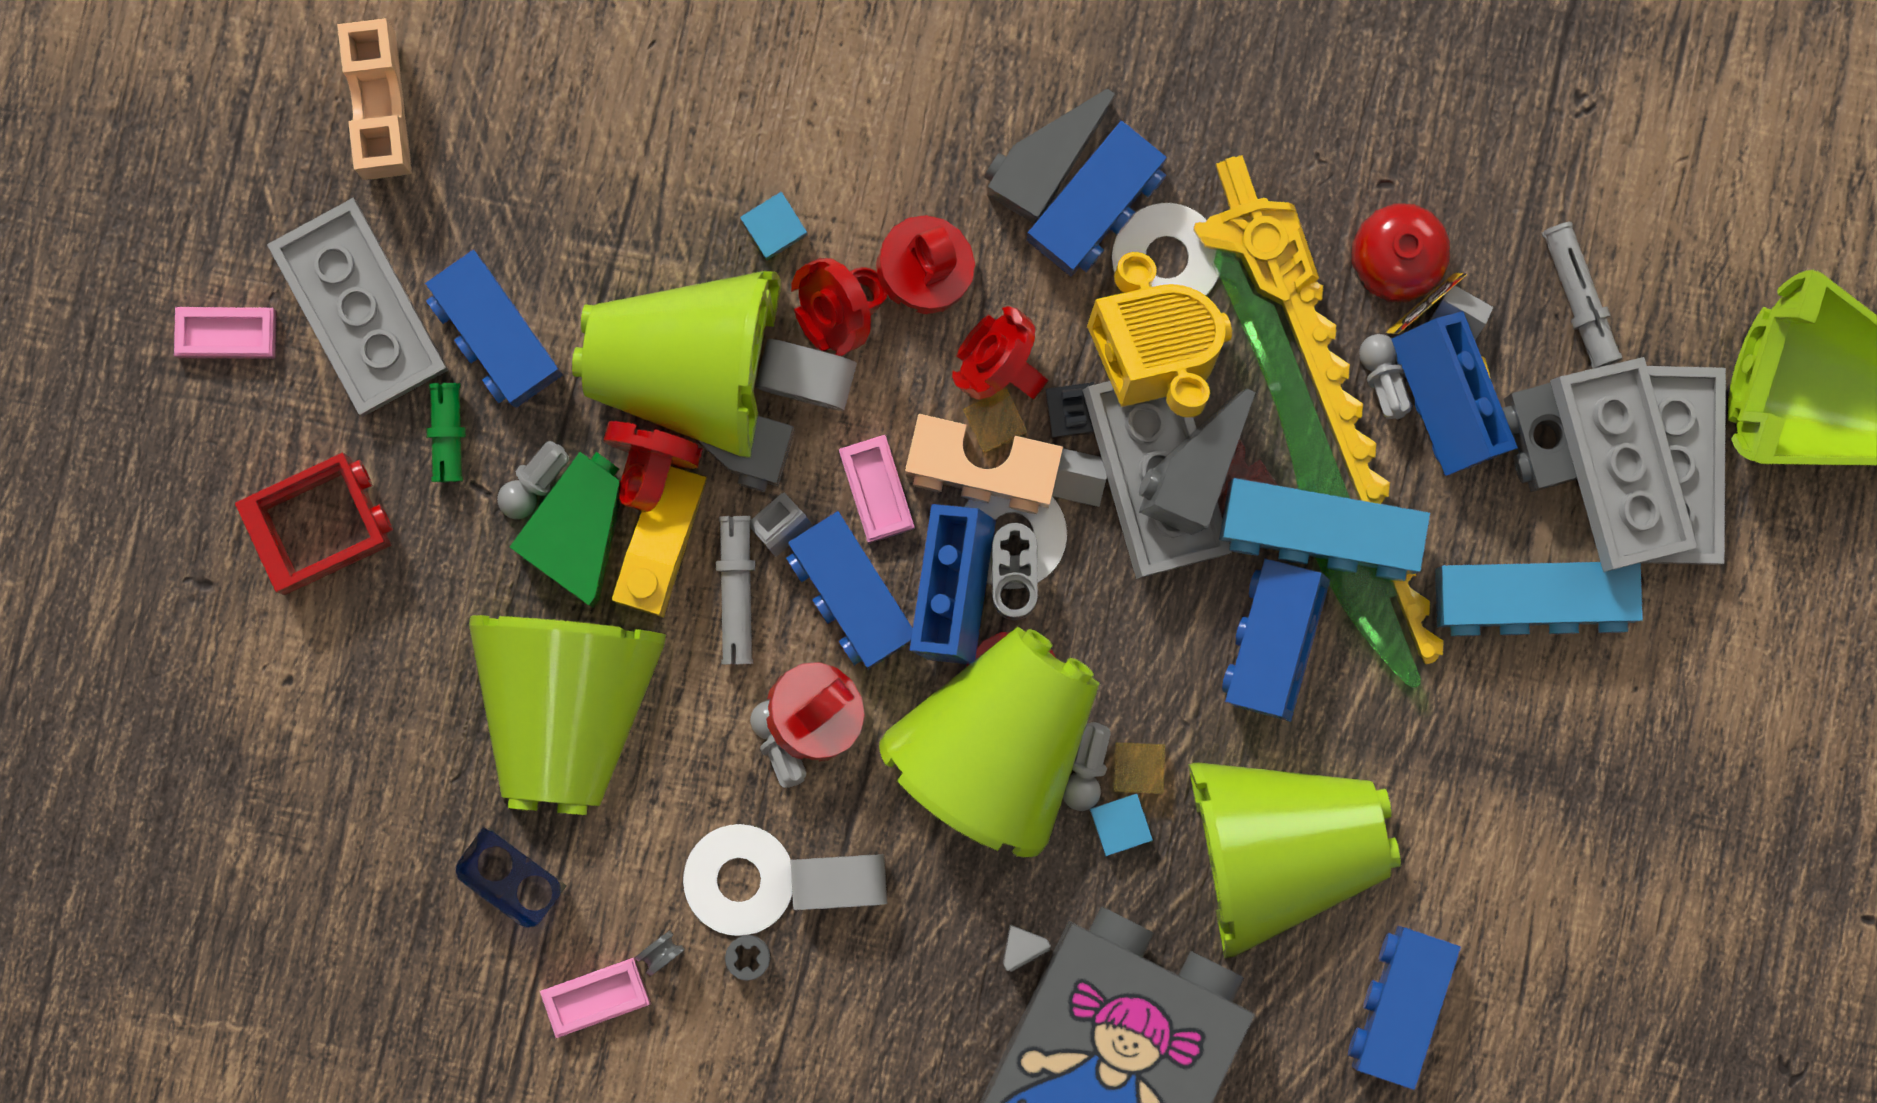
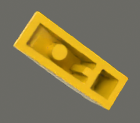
[612,466,707,618]

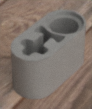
[754,339,857,411]
[992,523,1038,620]
[790,854,887,910]

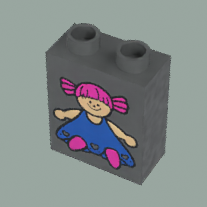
[979,906,1255,1103]

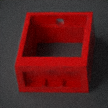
[235,452,393,595]

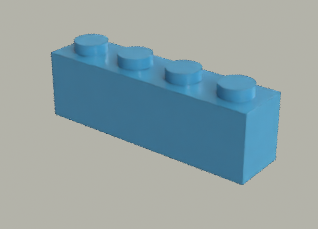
[1219,478,1430,581]
[1435,562,1643,636]

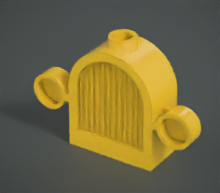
[1087,252,1232,417]

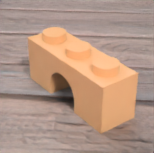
[337,18,412,180]
[905,414,1063,514]

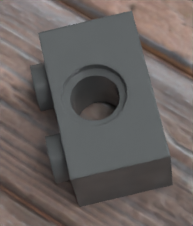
[1502,383,1578,493]

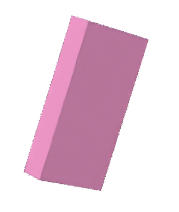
[174,307,276,359]
[839,435,915,544]
[540,957,651,1038]

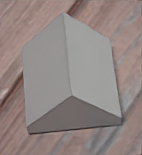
[1428,286,1493,340]
[1052,448,1107,507]
[750,493,813,557]
[1003,925,1051,972]

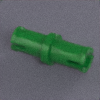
[426,383,466,482]

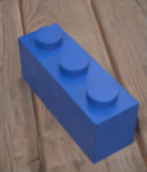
[1026,120,1167,277]
[425,249,563,409]
[1391,311,1518,476]
[910,504,996,665]
[786,511,913,670]
[1222,559,1330,722]
[1348,926,1461,1090]

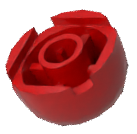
[1351,203,1450,302]

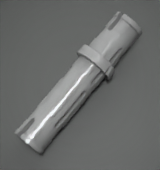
[1542,222,1623,369]
[716,516,755,664]

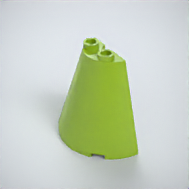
[1728,270,1877,465]
[572,271,782,457]
[469,615,666,815]
[879,627,1100,857]
[1188,762,1401,958]

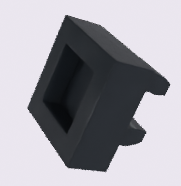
[1045,382,1095,439]

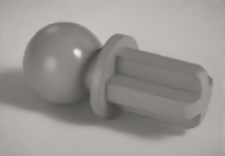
[1359,334,1412,419]
[497,441,569,519]
[750,701,806,788]
[1063,722,1111,811]

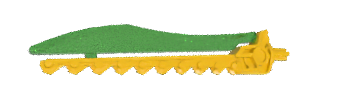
[1193,155,1444,688]

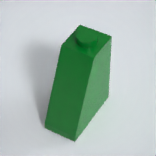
[510,452,621,608]

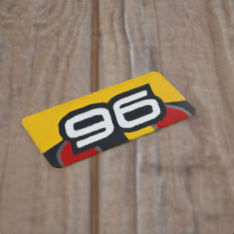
[1386,273,1467,334]

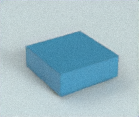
[740,192,808,260]
[1090,793,1153,856]

